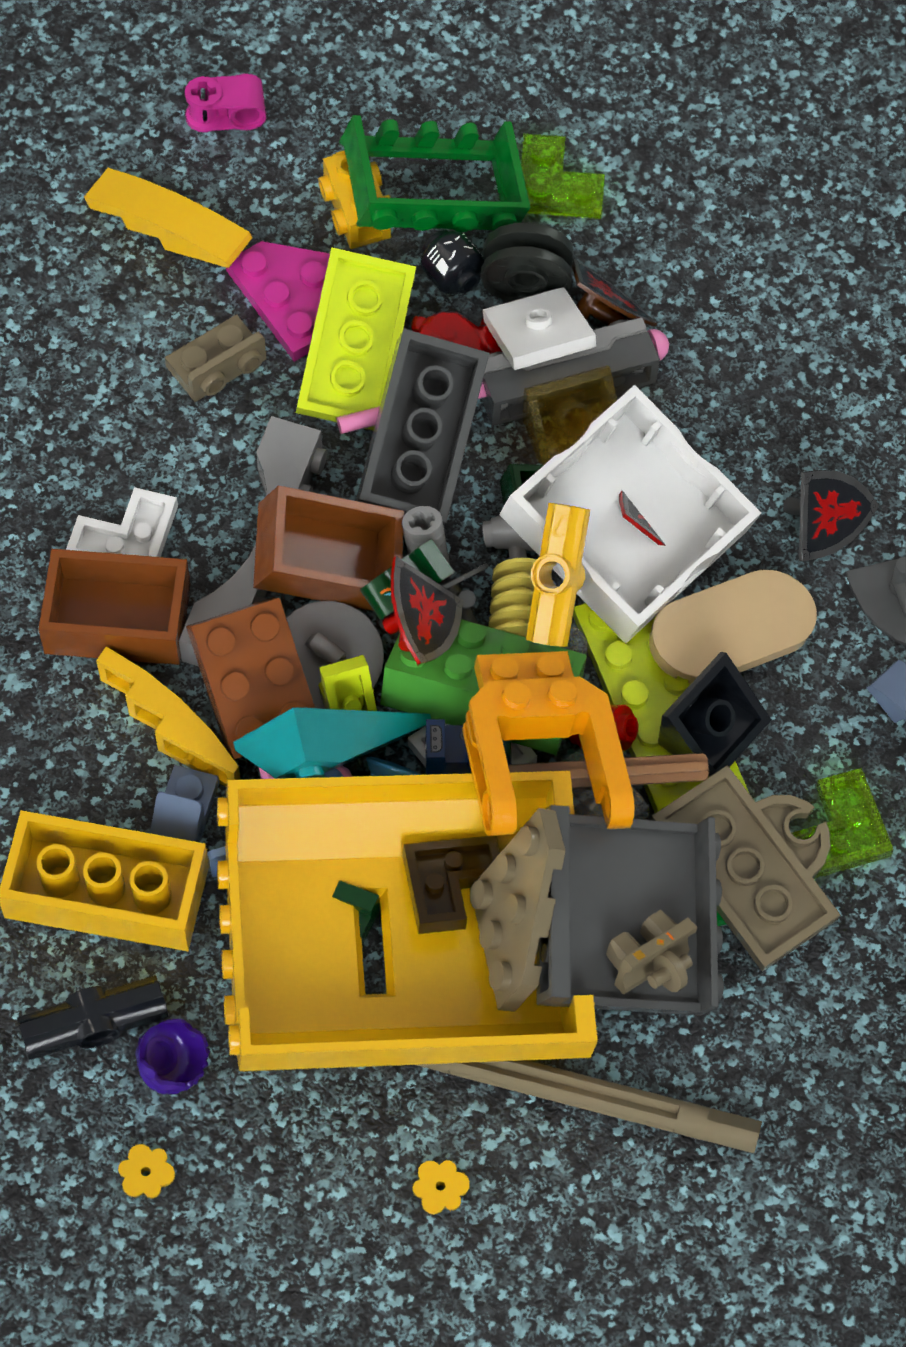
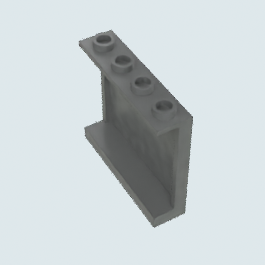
[537,805,724,1015]

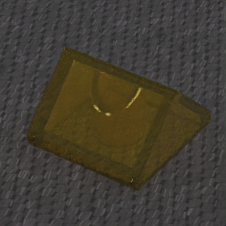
[522,365,617,465]

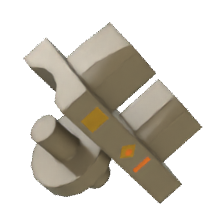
[606,910,698,995]

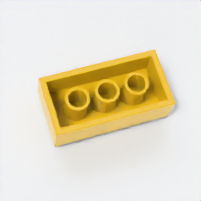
[0,810,209,951]

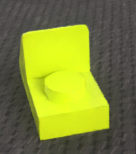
[318,655,377,711]

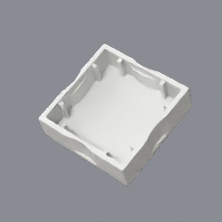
[499,385,761,644]

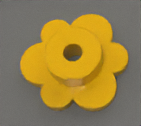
[118,1144,175,1198]
[413,1160,470,1214]

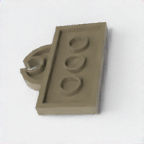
[651,765,841,972]

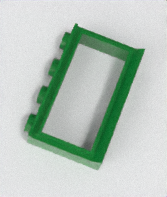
[339,115,531,232]

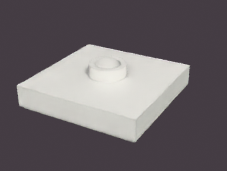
[483,287,596,370]

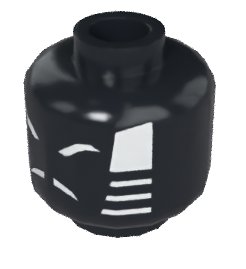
[421,230,484,294]

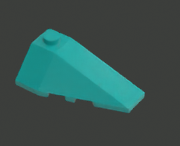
[233,707,431,779]

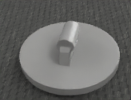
[286,601,384,709]

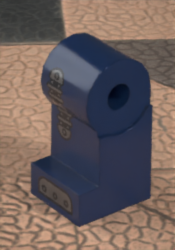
[425,719,512,775]

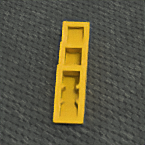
[84,168,253,268]
[96,646,241,787]

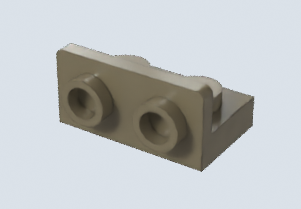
[165,314,267,402]

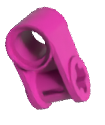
[185,74,266,132]

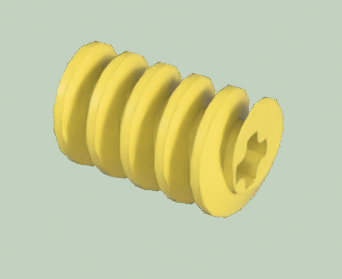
[489,558,537,637]

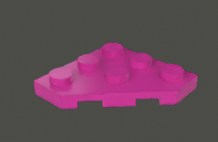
[226,241,330,362]

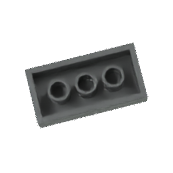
[356,329,489,526]

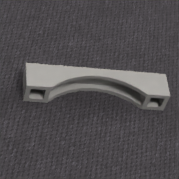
[179,416,327,667]

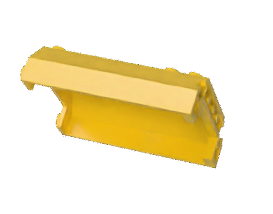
[217,771,598,1071]

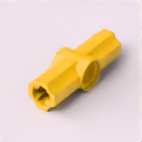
[526,503,591,647]

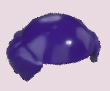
[135,1019,210,1095]

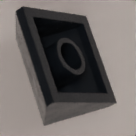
[658,652,772,778]

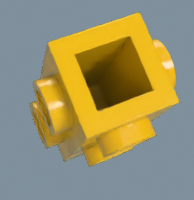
[318,150,391,249]

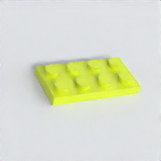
[295,247,416,431]

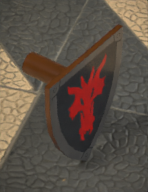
[572,258,657,327]

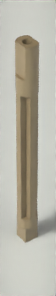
[417,1060,762,1153]

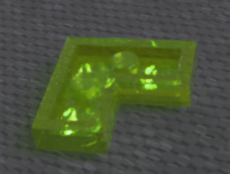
[521,134,605,219]
[791,768,894,879]

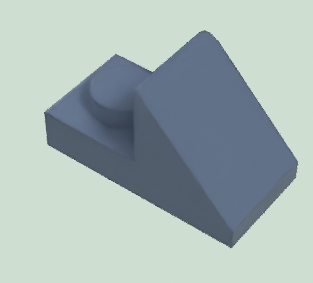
[150,765,220,842]

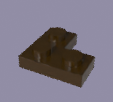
[402,836,500,934]

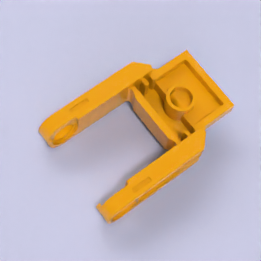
[462,651,634,836]

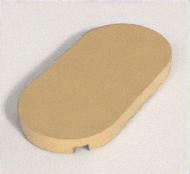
[649,570,817,684]

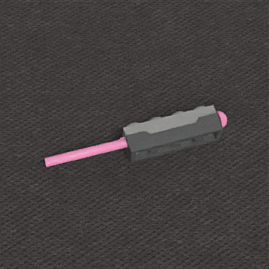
[337,317,669,434]

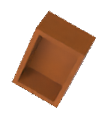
[253,485,404,611]
[38,548,191,665]
[186,598,315,760]

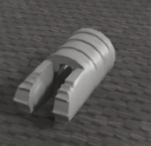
[402,506,450,564]

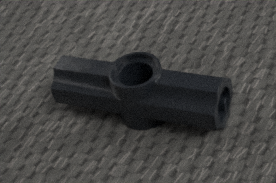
[17,975,168,1060]

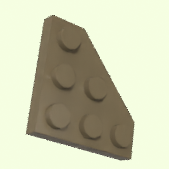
[470,808,566,1012]

